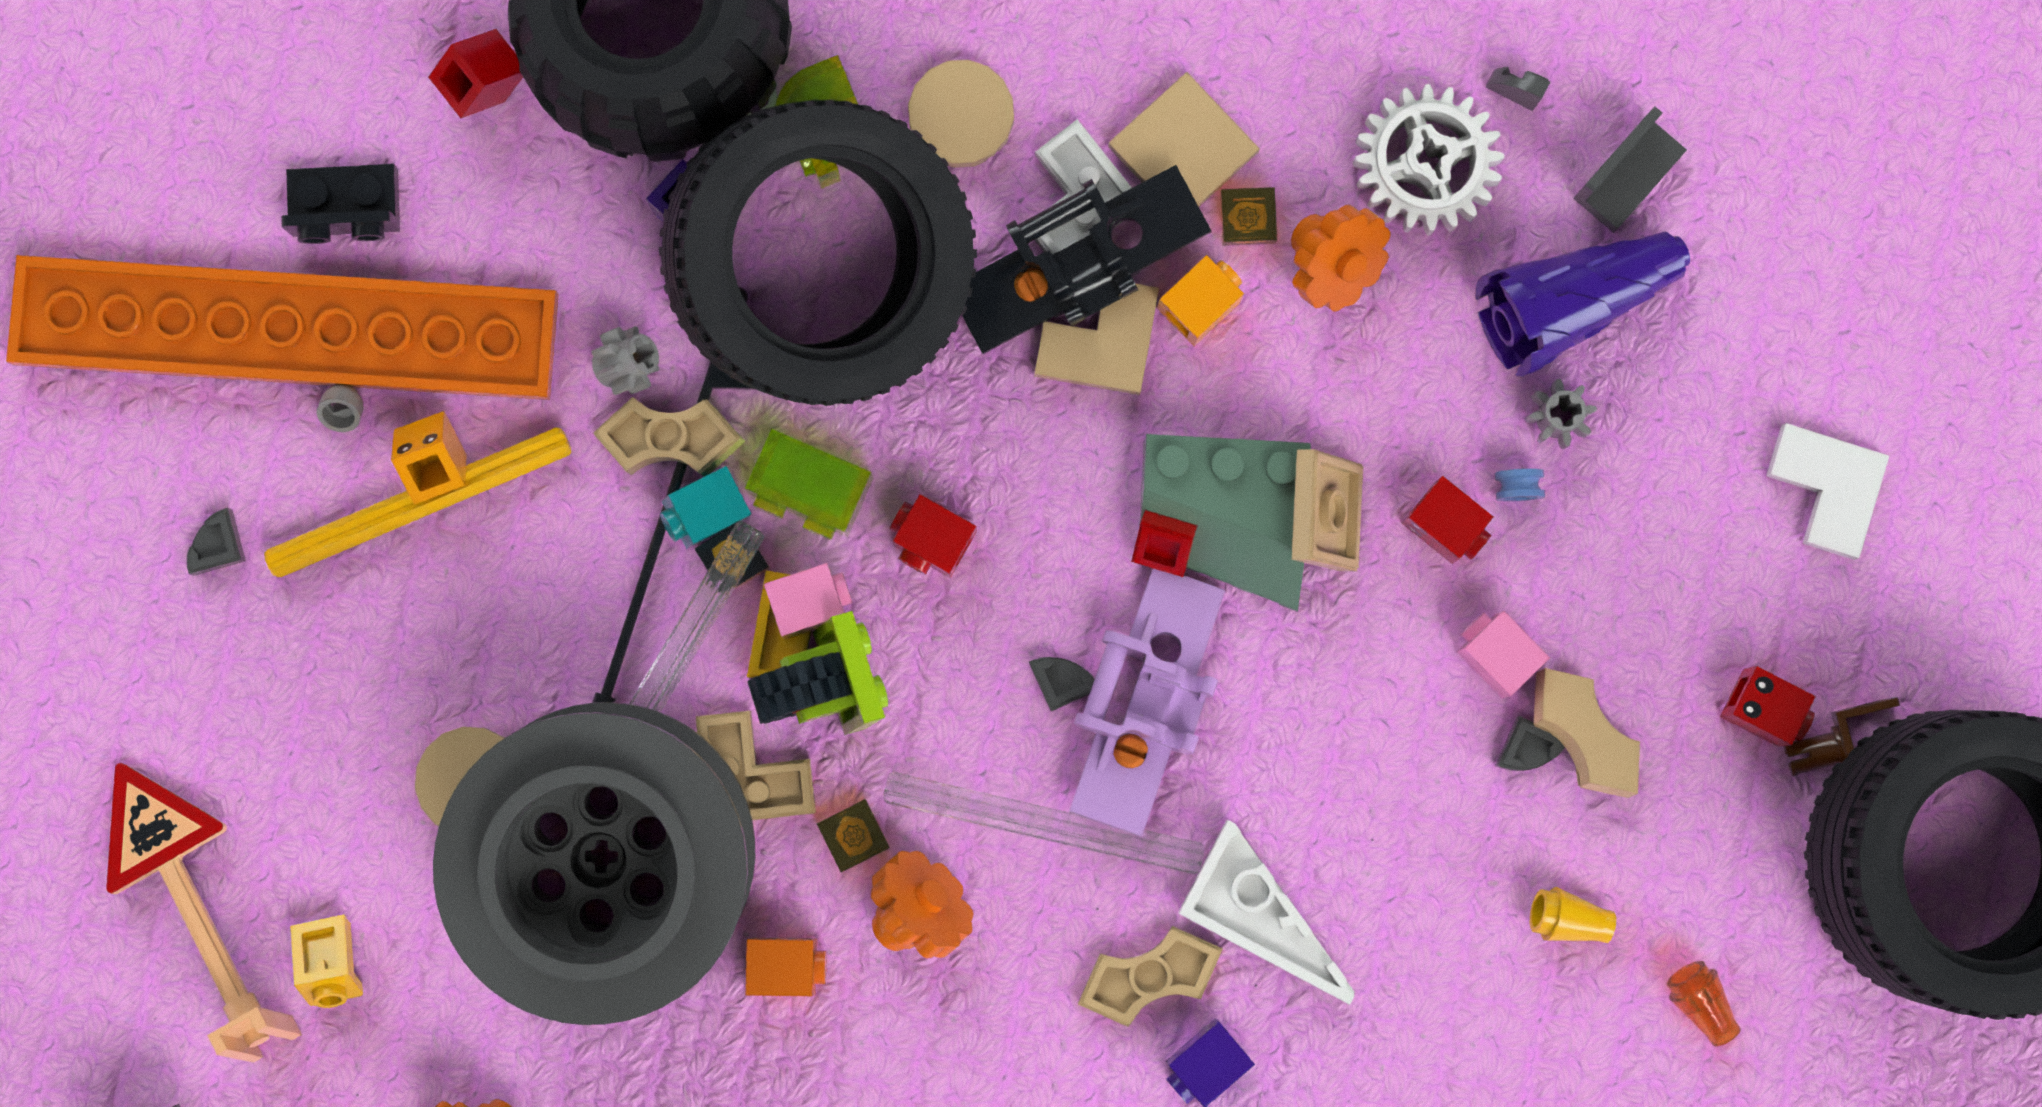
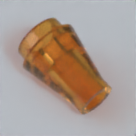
[1667,961,1741,1046]

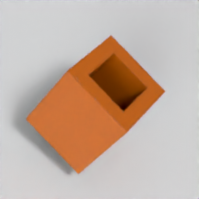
[745,938,827,997]

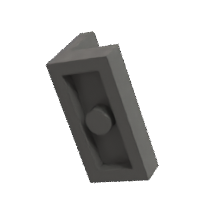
[1573,106,1687,233]

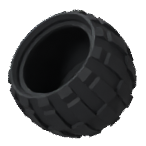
[508,0,792,162]

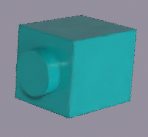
[660,466,751,549]

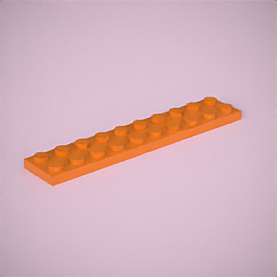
[6,255,559,400]

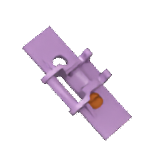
[1069,568,1225,837]

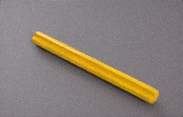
[264,427,571,577]

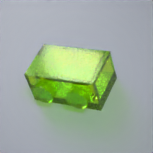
[745,429,874,540]

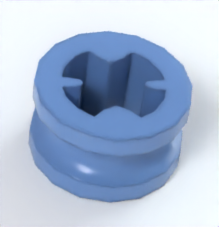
[1495,469,1545,501]

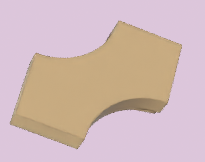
[593,397,746,477]
[1533,668,1640,798]
[1078,926,1223,1027]

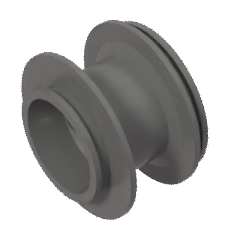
[433,702,756,1025]

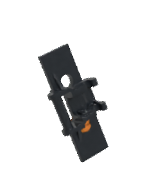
[962,165,1212,355]

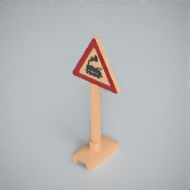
[106,763,302,1063]

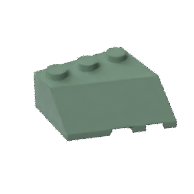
[1139,434,1311,612]

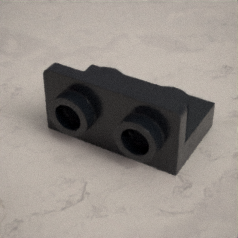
[281,164,400,244]

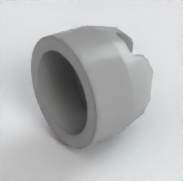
[317,384,364,432]

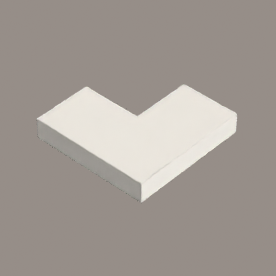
[1035,119,1132,254]
[1766,423,1889,560]

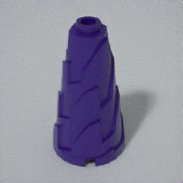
[1475,231,1690,377]

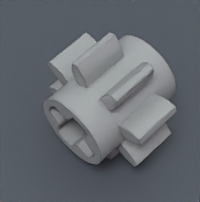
[591,326,659,395]
[1525,379,1597,449]

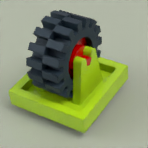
[747,611,888,735]

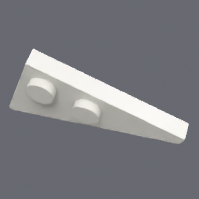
[1178,820,1355,1005]

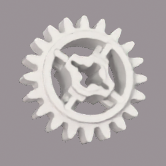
[1353,84,1504,236]

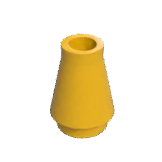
[1529,887,1616,943]

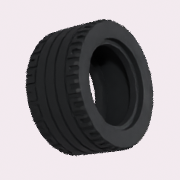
[659,100,977,406]
[1804,710,2042,1020]

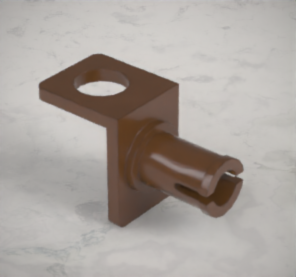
[1783,697,1900,777]

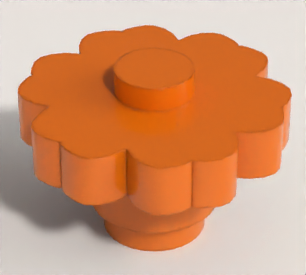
[1291,204,1391,312]
[870,851,973,959]

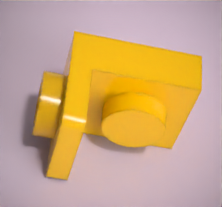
[290,914,363,1008]

